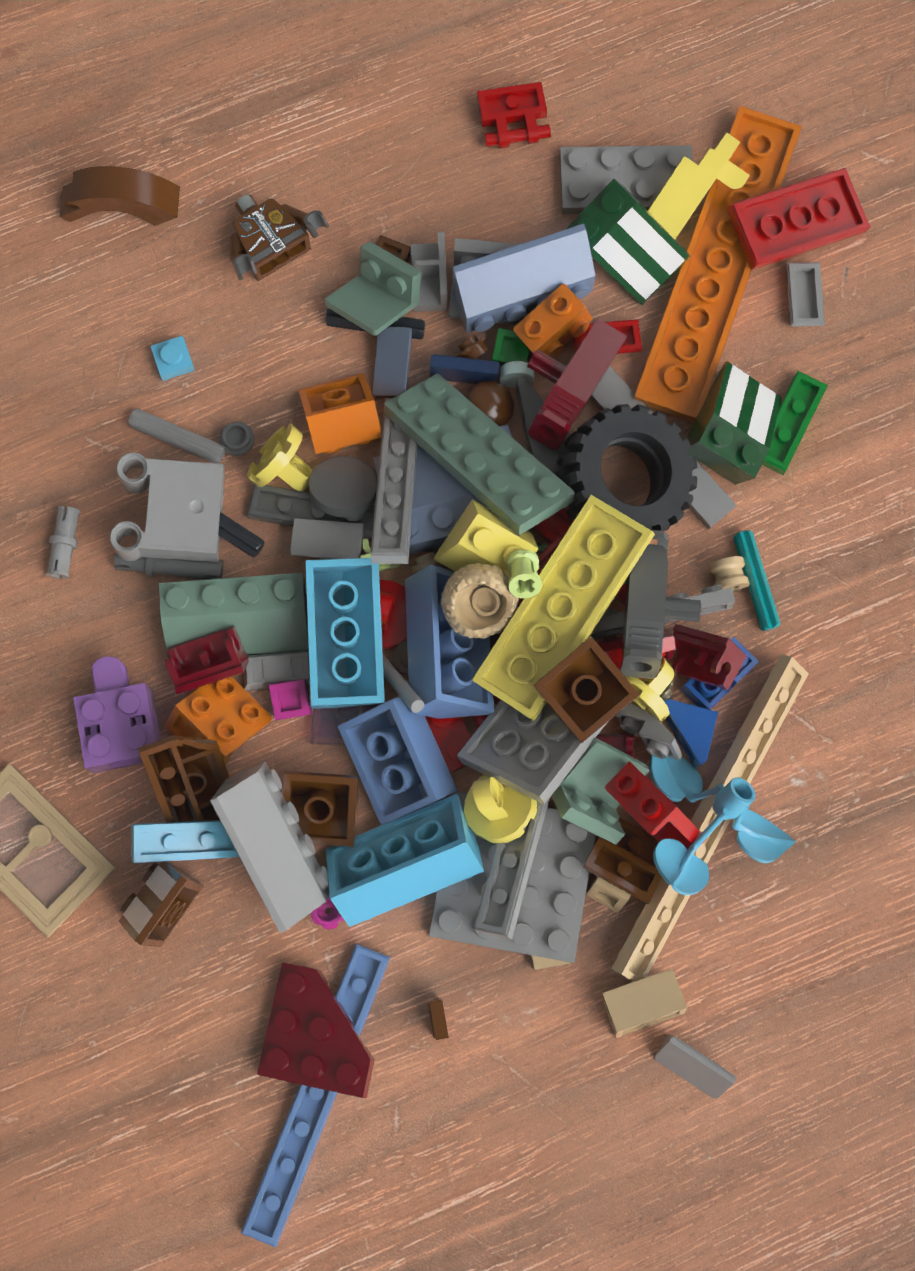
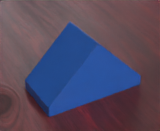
[664,699,718,769]

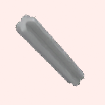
[128,408,225,464]

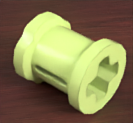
[507,550,542,599]

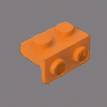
[513,284,593,359]

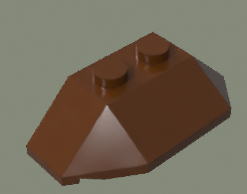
[138,735,229,822]

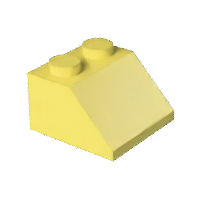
[434,499,539,578]

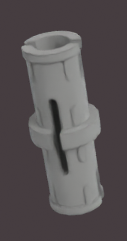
[46,506,80,579]

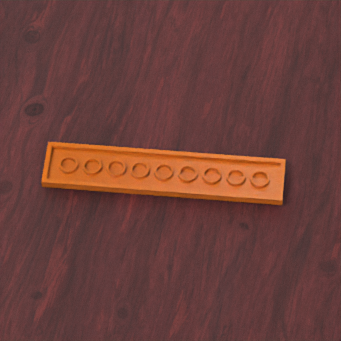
[634,106,802,423]

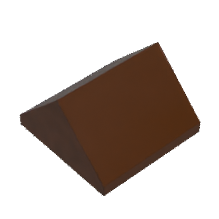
[533,637,640,743]
[283,771,359,847]

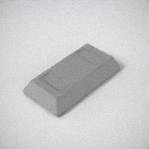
[786,262,825,327]
[243,650,310,691]

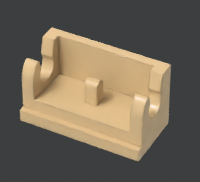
[602,969,687,1038]

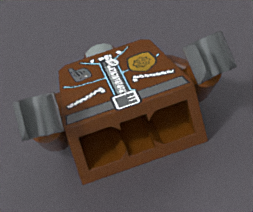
[230,194,329,281]

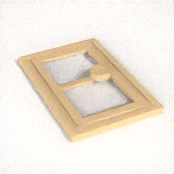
[0,763,116,938]

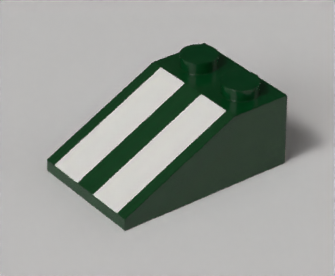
[566,179,691,305]
[686,361,781,485]

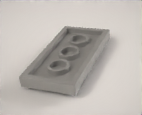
[560,145,693,214]

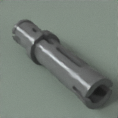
[114,553,223,580]

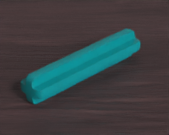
[733,530,780,631]

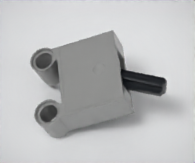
[110,453,265,562]

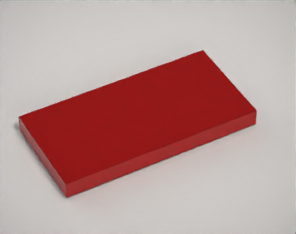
[727,167,870,270]

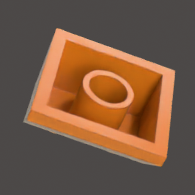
[298,373,382,454]

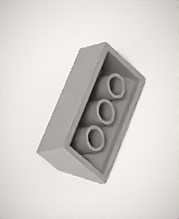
[210,761,329,933]

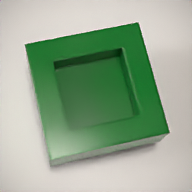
[492,328,529,366]

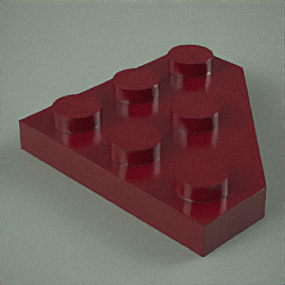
[257,962,375,1098]

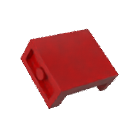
[605,761,707,850]

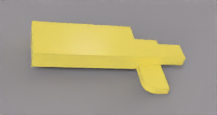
[648,132,750,239]

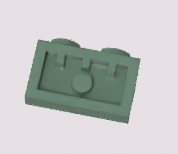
[325,241,421,335]
[551,738,649,844]

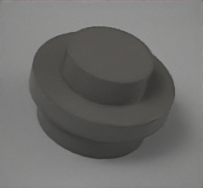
[220,422,255,456]

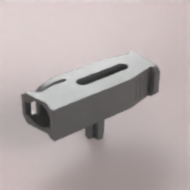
[621,530,701,679]

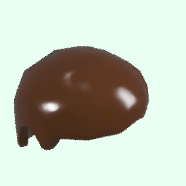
[464,381,515,427]

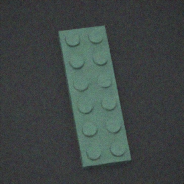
[384,373,574,536]

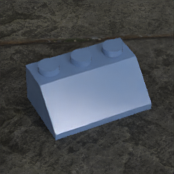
[337,697,458,825]

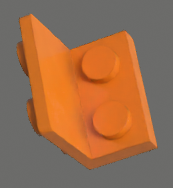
[165,676,273,765]

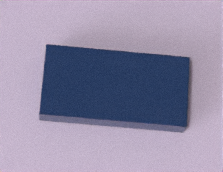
[430,354,500,384]

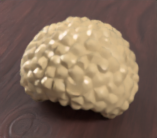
[441,563,519,639]

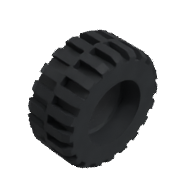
[555,404,698,531]

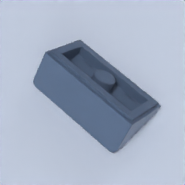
[372,327,412,398]

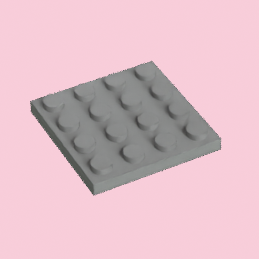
[429,792,596,963]

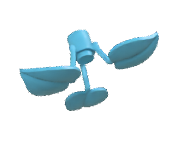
[649,755,796,895]

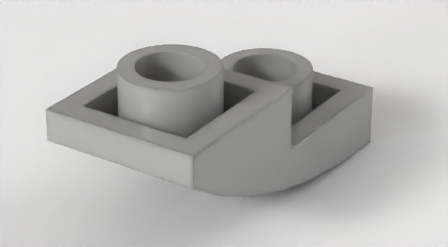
[616,703,682,761]

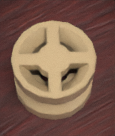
[709,556,749,591]

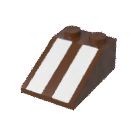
[119,861,204,947]

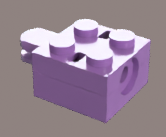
[73,657,161,774]

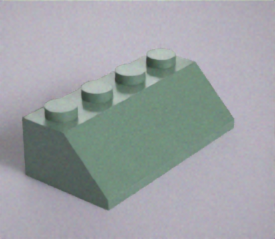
[159,573,309,658]

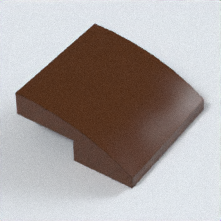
[583,818,662,904]

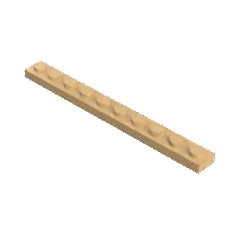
[611,654,809,982]

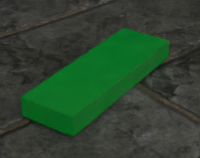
[762,370,828,475]

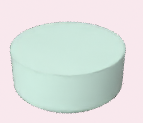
[500,361,534,388]

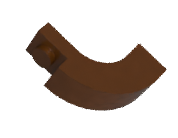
[60,166,180,226]

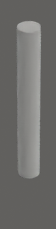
[382,653,424,713]

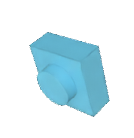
[151,336,195,381]

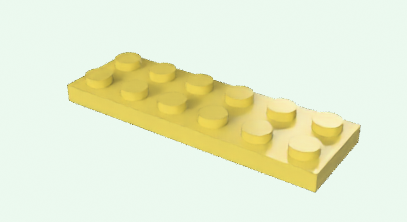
[472,495,655,721]

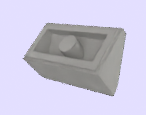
[290,518,364,559]
[654,1035,736,1099]

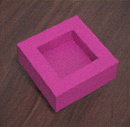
[269,678,312,720]

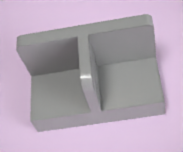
[411,232,447,312]

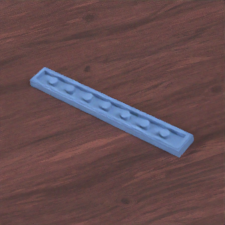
[241,944,391,1248]

